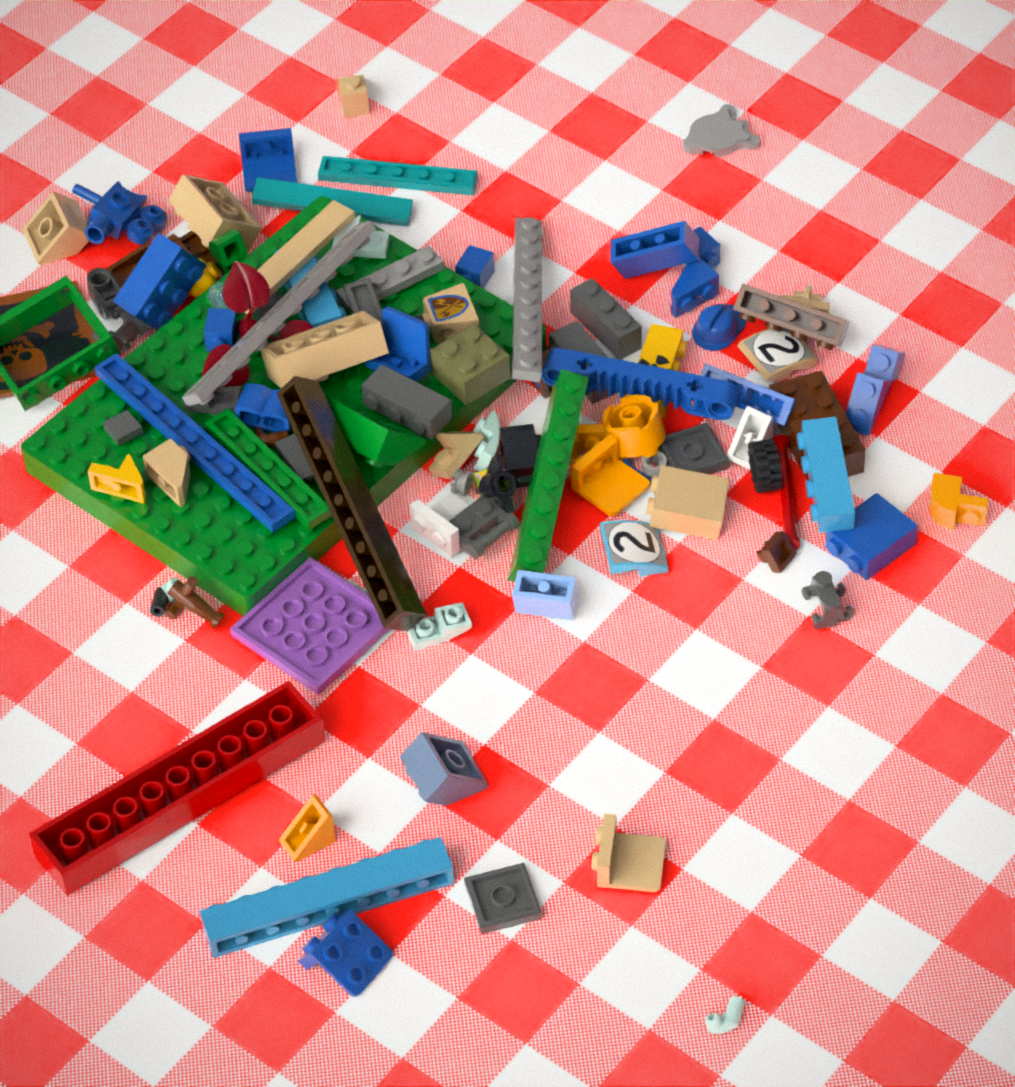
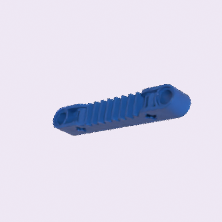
[541,348,740,420]

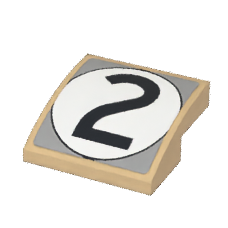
[738,327,818,382]

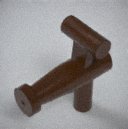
[165,577,225,629]

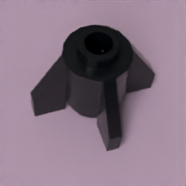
[474,455,532,513]

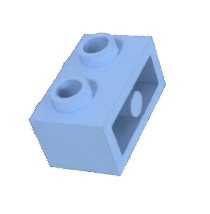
[512,570,579,620]

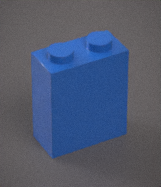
[825,493,918,581]

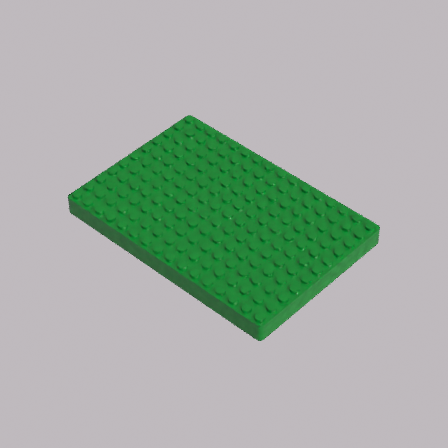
[21,196,547,616]

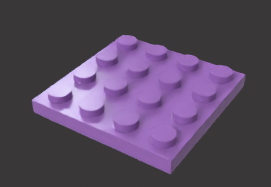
[230,557,390,695]

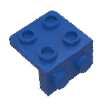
[239,128,297,192]
[365,306,431,381]
[298,909,393,997]

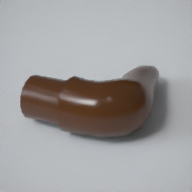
[254,427,288,448]

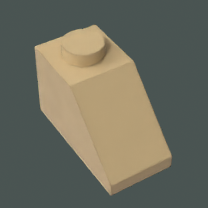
[336,74,370,118]
[143,438,191,507]

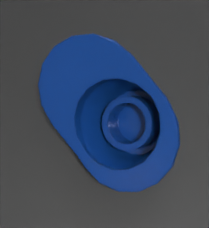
[692,304,747,351]

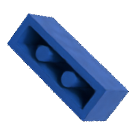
[610,220,699,279]

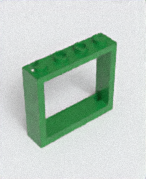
[0,275,120,412]

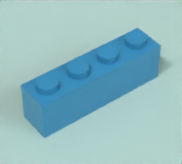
[275,250,346,328]
[797,417,855,533]

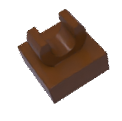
[756,531,796,573]

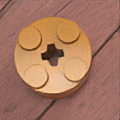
[602,395,666,459]

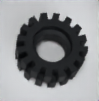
[748,439,782,493]

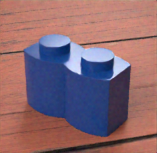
[234,383,292,434]

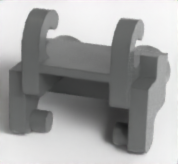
[91,306,147,356]
[801,571,854,629]

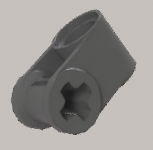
[87,268,121,320]

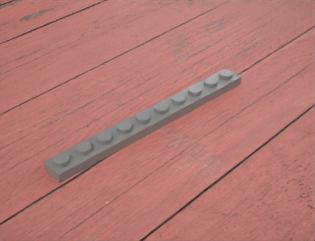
[512,217,542,382]
[181,220,376,406]

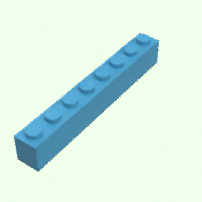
[199,837,454,958]

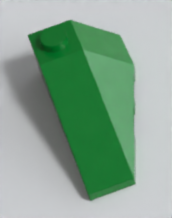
[324,392,427,468]

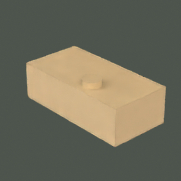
[260,311,389,388]

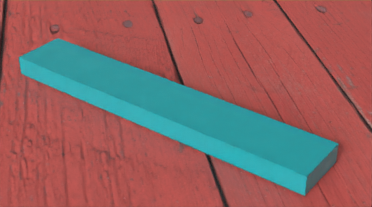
[317,156,478,196]
[251,177,414,226]

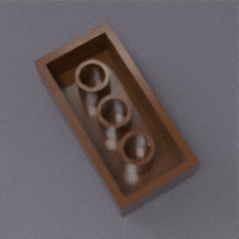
[769,370,866,480]

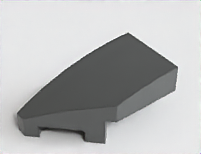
[184,385,243,415]

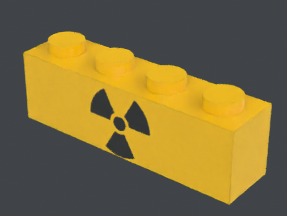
[627,324,687,419]

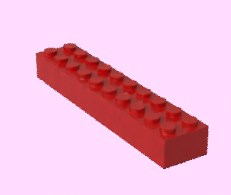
[29,681,326,896]

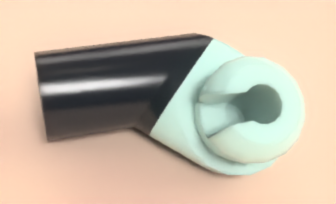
[150,578,181,617]

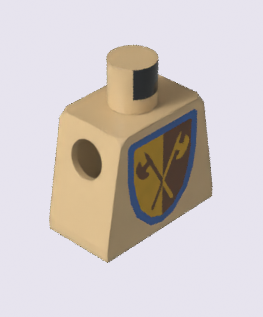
[413,283,479,344]

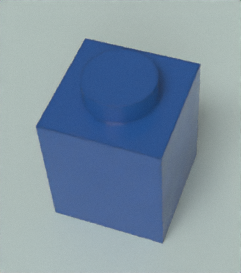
[455,245,495,289]
[204,308,238,352]

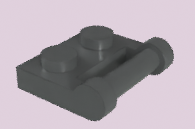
[448,495,520,559]

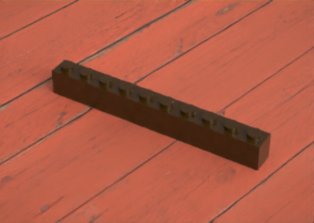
[276,376,427,632]

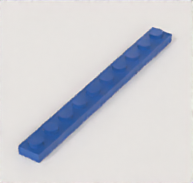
[94,353,296,533]

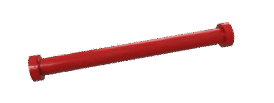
[773,435,801,550]

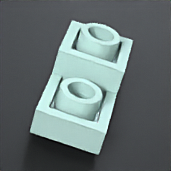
[473,410,500,471]
[406,602,472,651]

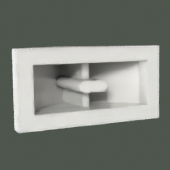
[726,406,773,470]

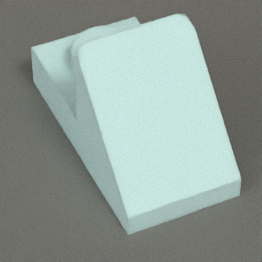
[332,215,390,259]

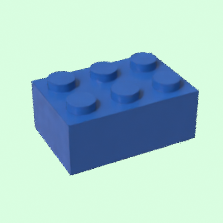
[113,232,207,331]

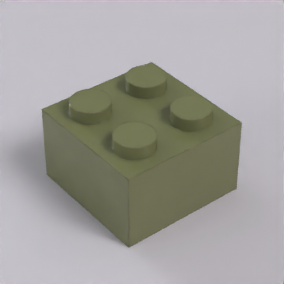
[430,324,510,405]

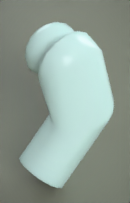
[705,996,745,1035]

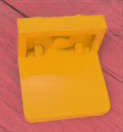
[570,434,650,517]

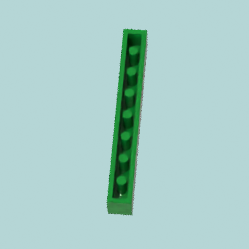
[507,369,589,582]

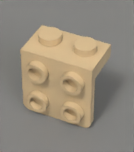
[591,814,666,892]

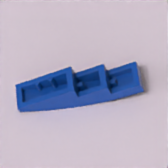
[696,363,796,426]

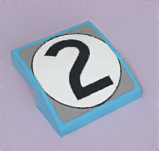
[600,520,668,577]

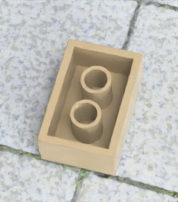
[168,174,262,252]

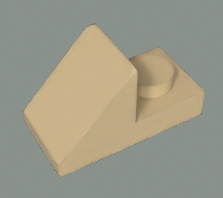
[428,431,484,479]

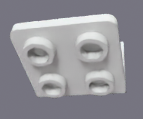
[409,493,469,558]

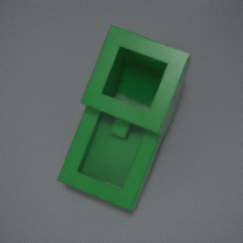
[209,229,248,276]

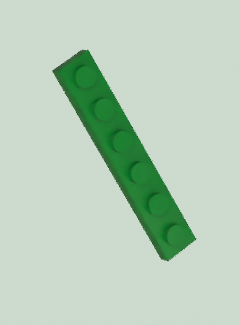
[205,409,332,530]

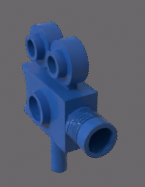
[72,181,167,245]

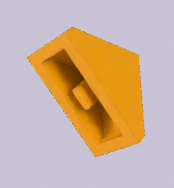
[278,794,336,862]

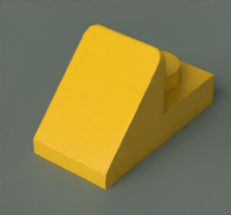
[88,454,146,503]

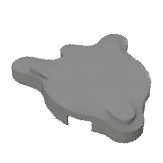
[683,104,760,157]

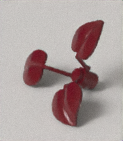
[202,261,313,388]

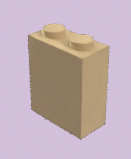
[646,465,729,540]

